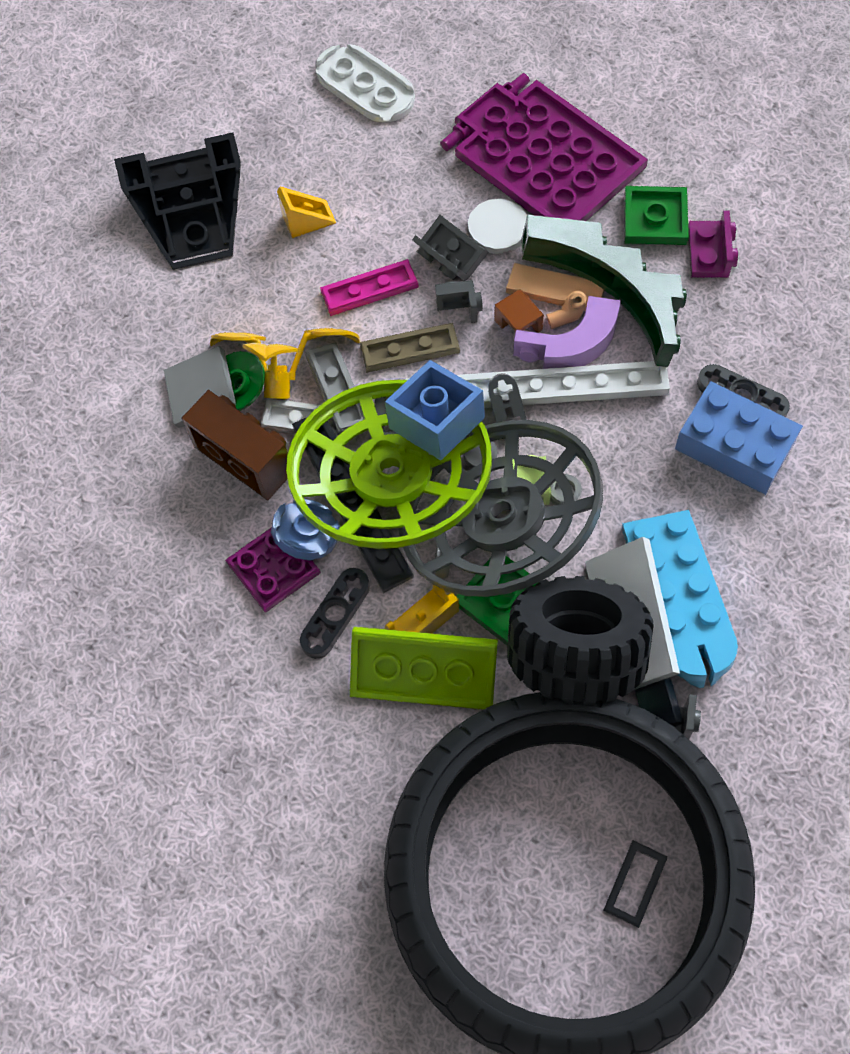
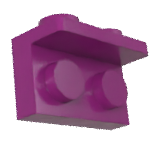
[688,210,738,278]

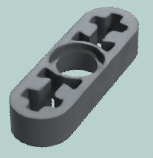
[697,364,790,417]

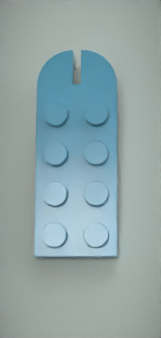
[622,510,738,688]

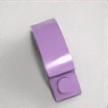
[513,296,621,369]

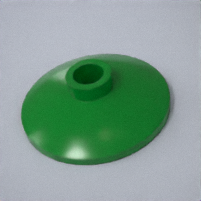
[226,351,265,411]

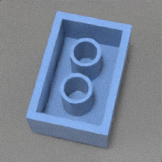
[675,381,803,495]

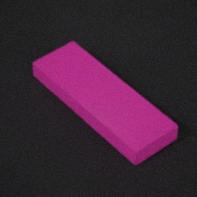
[320,259,419,316]

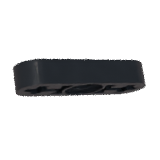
[300,568,370,659]

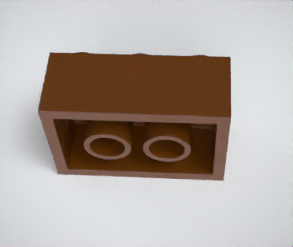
[181,389,288,501]

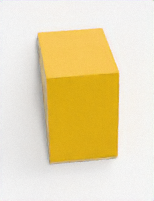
[277,186,336,238]

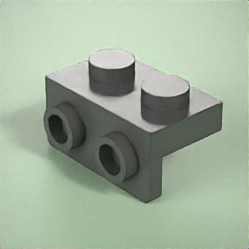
[412,215,489,281]

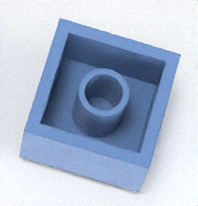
[385,360,485,460]

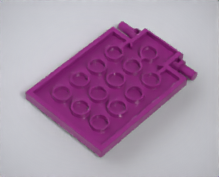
[440,73,648,221]

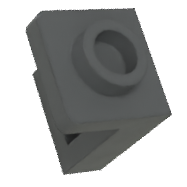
[435,280,483,323]

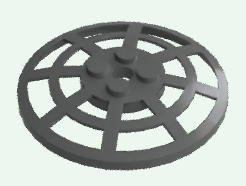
[398,420,603,597]

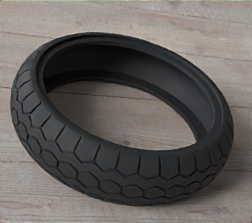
[384,692,755,1054]

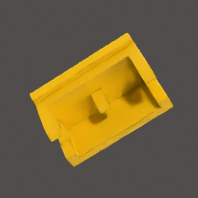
[385,585,459,634]

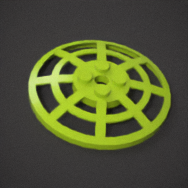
[286,380,492,549]

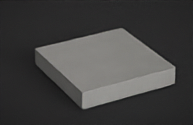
[164,346,236,428]

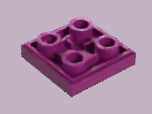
[225,528,321,613]

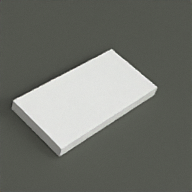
[585,537,680,690]

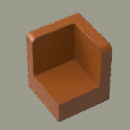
[494,289,544,333]

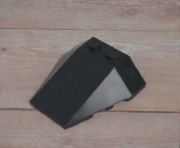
[114,132,241,270]

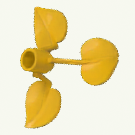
[210,328,360,399]

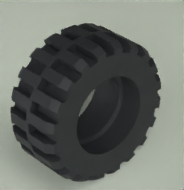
[507,576,654,705]

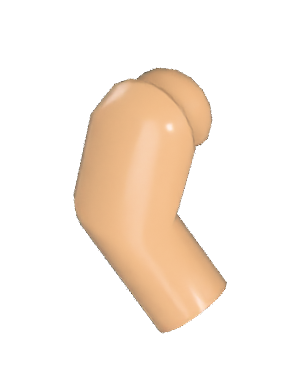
[546,290,588,329]

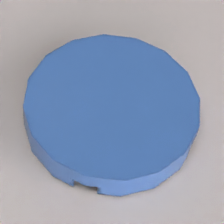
[271,499,340,560]

